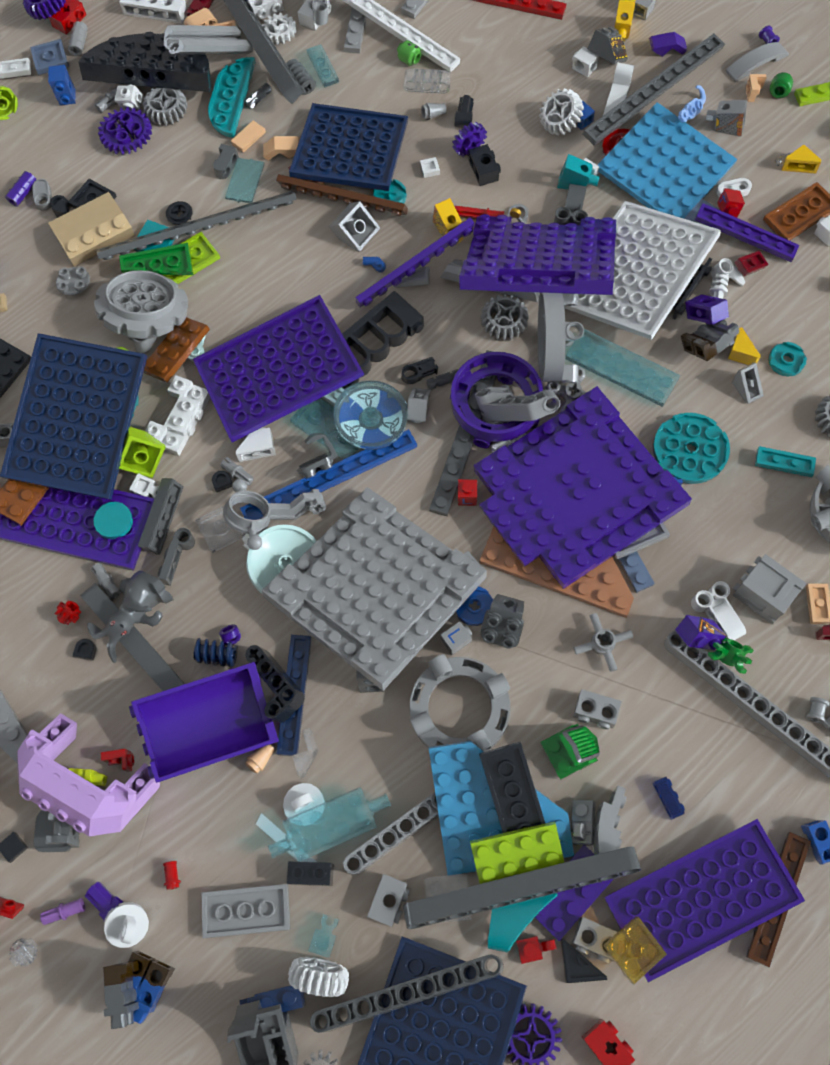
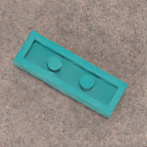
[755,446,816,478]

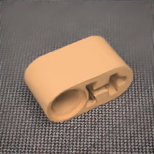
[184,8,218,26]

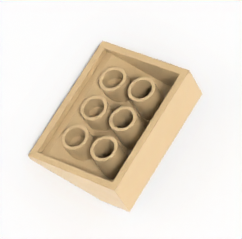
[48,192,135,267]

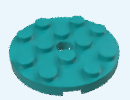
[653,413,730,484]

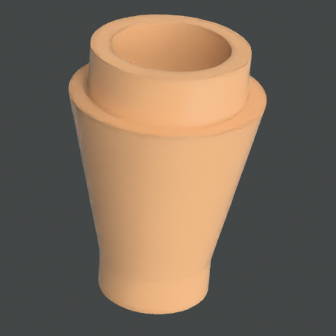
[245,745,275,774]

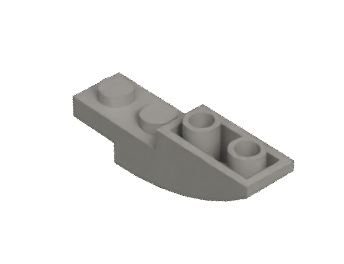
[593,786,627,855]

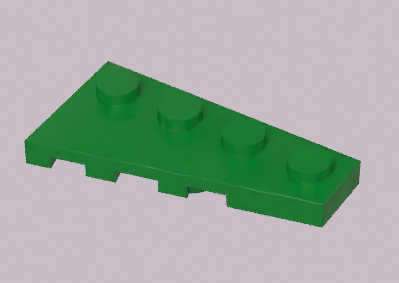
[119,243,194,275]

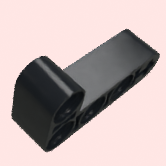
[245,645,304,723]

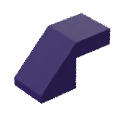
[649,32,688,57]

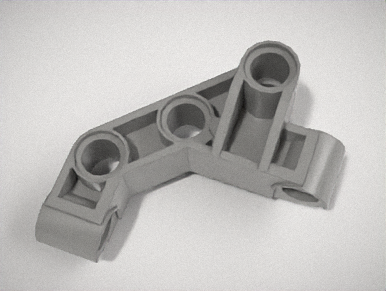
[475,385,560,424]

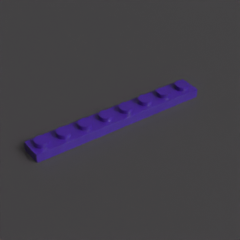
[356,217,474,308]

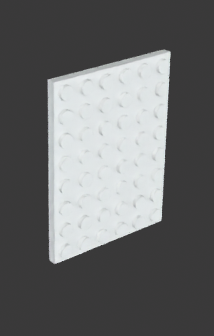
[564,201,720,340]

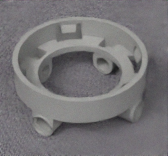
[538,293,584,383]
[409,654,510,752]

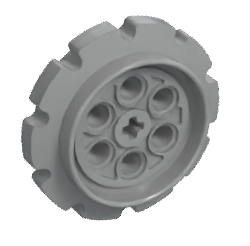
[94,270,188,339]

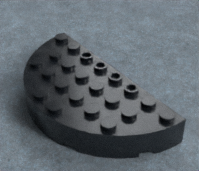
[78,32,211,92]

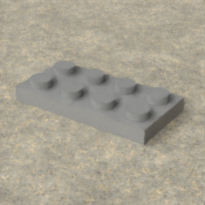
[202,884,290,938]

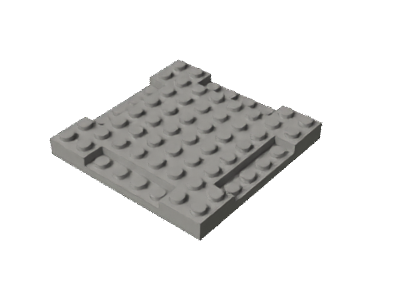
[262,487,487,691]

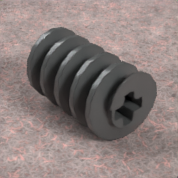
[286,59,316,95]

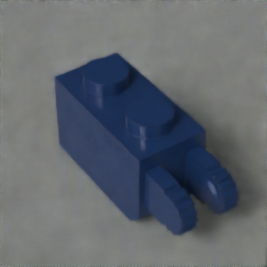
[239,985,306,1012]

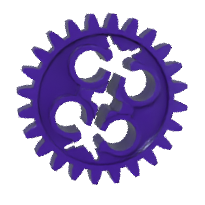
[98,107,152,155]

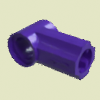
[85,882,123,920]

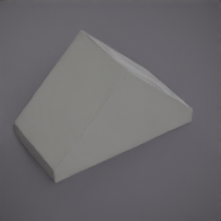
[732,362,764,404]

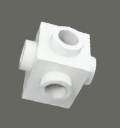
[114,85,143,111]

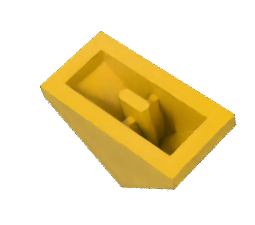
[782,145,821,174]
[728,327,761,365]

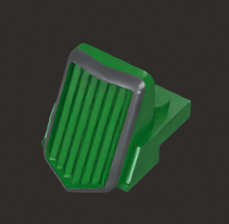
[540,724,600,780]

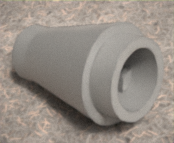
[421,103,447,120]

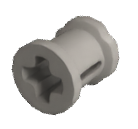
[806,697,830,723]

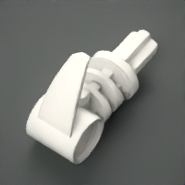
[709,258,745,299]

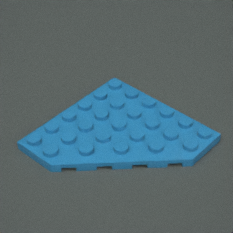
[428,741,574,876]

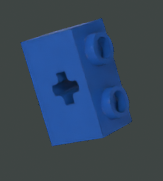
[48,65,76,105]

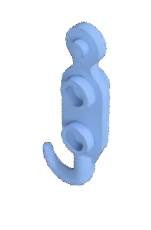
[678,85,706,123]

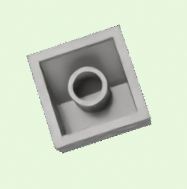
[329,201,380,252]

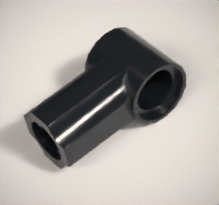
[454,95,474,127]

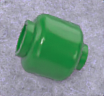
[769,72,794,99]

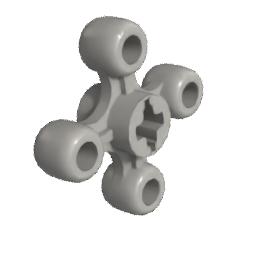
[546,367,587,413]

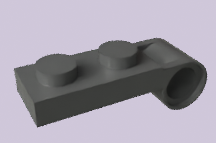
[158,528,195,586]

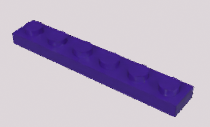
[695,203,799,262]

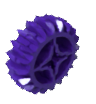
[23,0,66,20]
[507,1003,562,1065]

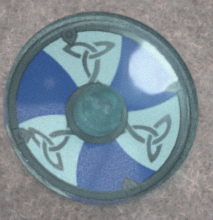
[334,380,408,450]

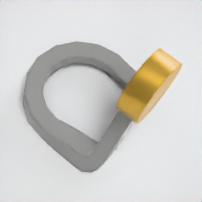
[507,204,529,224]

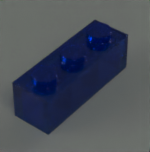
[652,777,685,820]

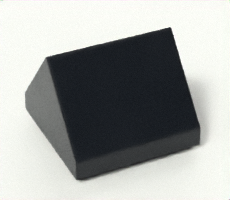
[52,199,69,218]

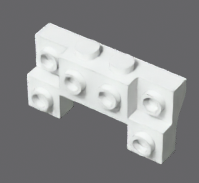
[145,375,210,456]

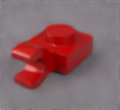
[516,936,557,964]

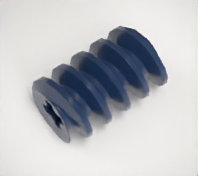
[193,638,238,668]

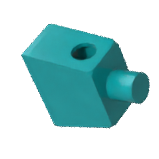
[557,154,600,190]

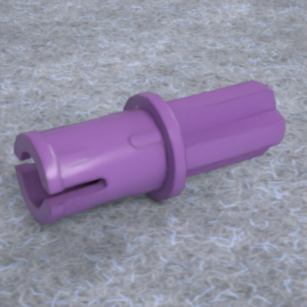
[40,898,86,925]

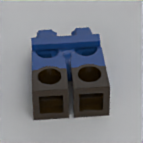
[128,951,175,1024]

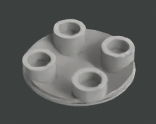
[56,266,90,295]

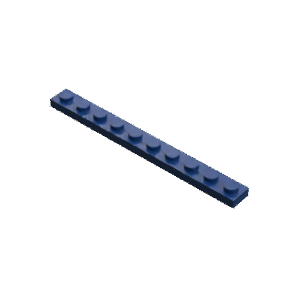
[240,429,417,520]

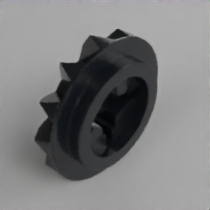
[166,201,193,225]

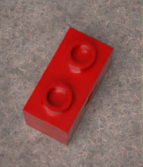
[48,0,87,35]
[582,1019,635,1065]

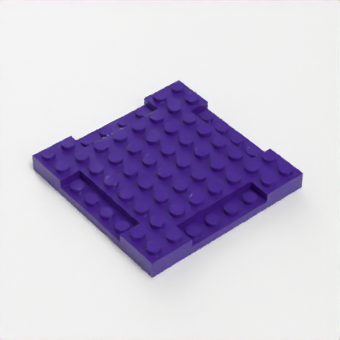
[459,214,616,295]

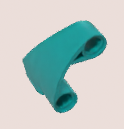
[488,893,558,953]

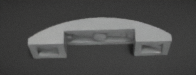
[726,42,789,82]

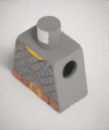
[706,100,747,137]

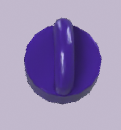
[219,624,241,645]

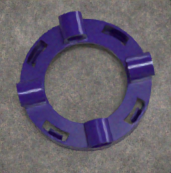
[450,352,543,449]

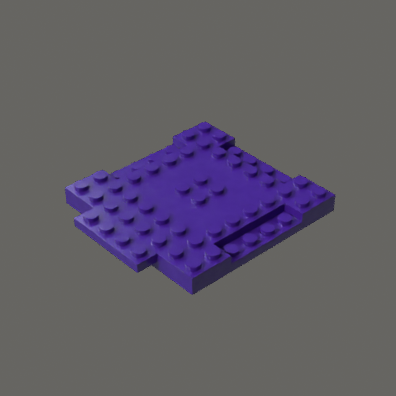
[474,386,692,589]

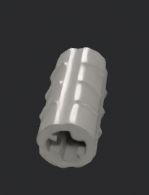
[68,21,88,56]

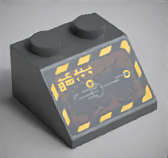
[587,26,628,64]

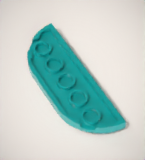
[208,57,256,138]

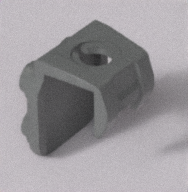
[297,433,337,479]
[481,594,524,649]
[34,810,80,852]

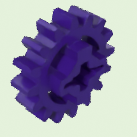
[452,122,487,157]

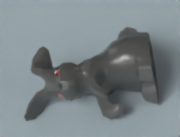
[87,570,174,663]

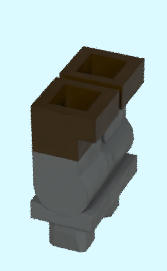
[681,319,739,361]
[103,961,139,1029]

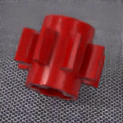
[54,600,81,625]

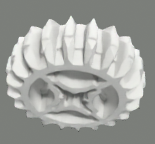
[539,88,584,136]
[288,956,349,997]

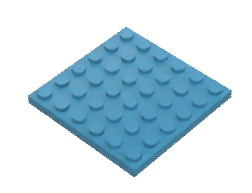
[597,102,737,219]

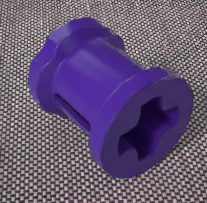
[758,25,780,44]

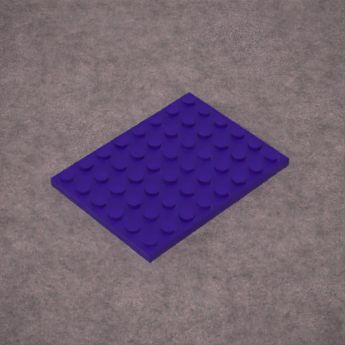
[193,295,364,443]

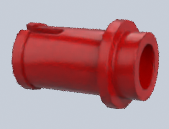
[163,861,181,890]

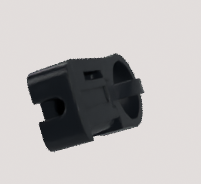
[401,357,438,384]

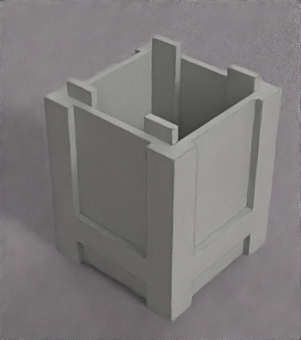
[733,554,806,624]

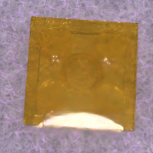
[603,916,667,984]

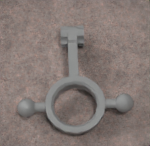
[223,479,326,550]

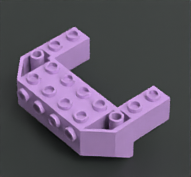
[17,713,160,836]

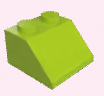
[119,427,166,478]

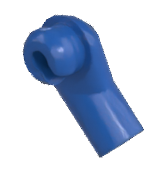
[363,257,386,272]

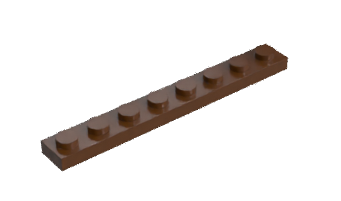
[276,174,408,216]

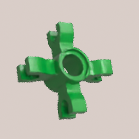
[708,637,754,674]

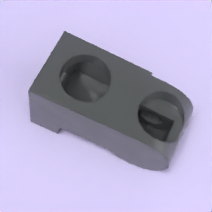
[213,143,239,179]

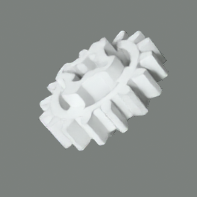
[262,12,297,45]

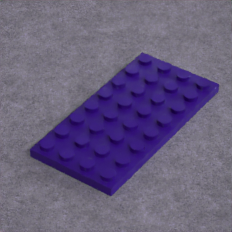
[0,487,154,571]
[604,819,805,983]

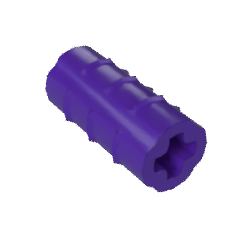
[5,171,36,207]

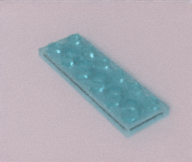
[565,329,680,407]

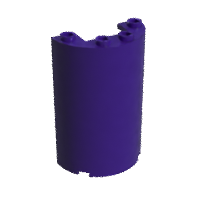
[129,662,279,783]

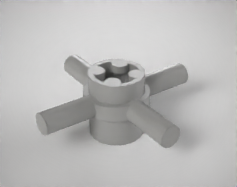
[574,613,633,672]

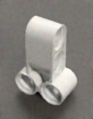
[691,581,746,640]

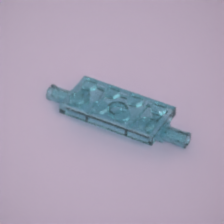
[268,787,391,862]

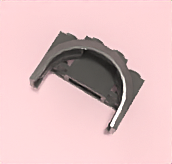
[227,1000,298,1065]

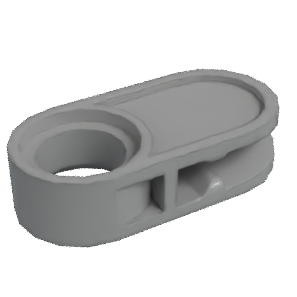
[32,179,52,211]

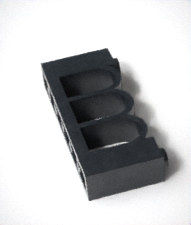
[342,291,424,391]

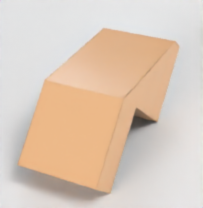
[263,136,300,161]

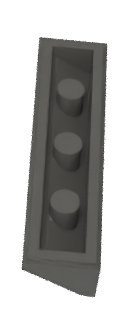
[138,478,184,555]

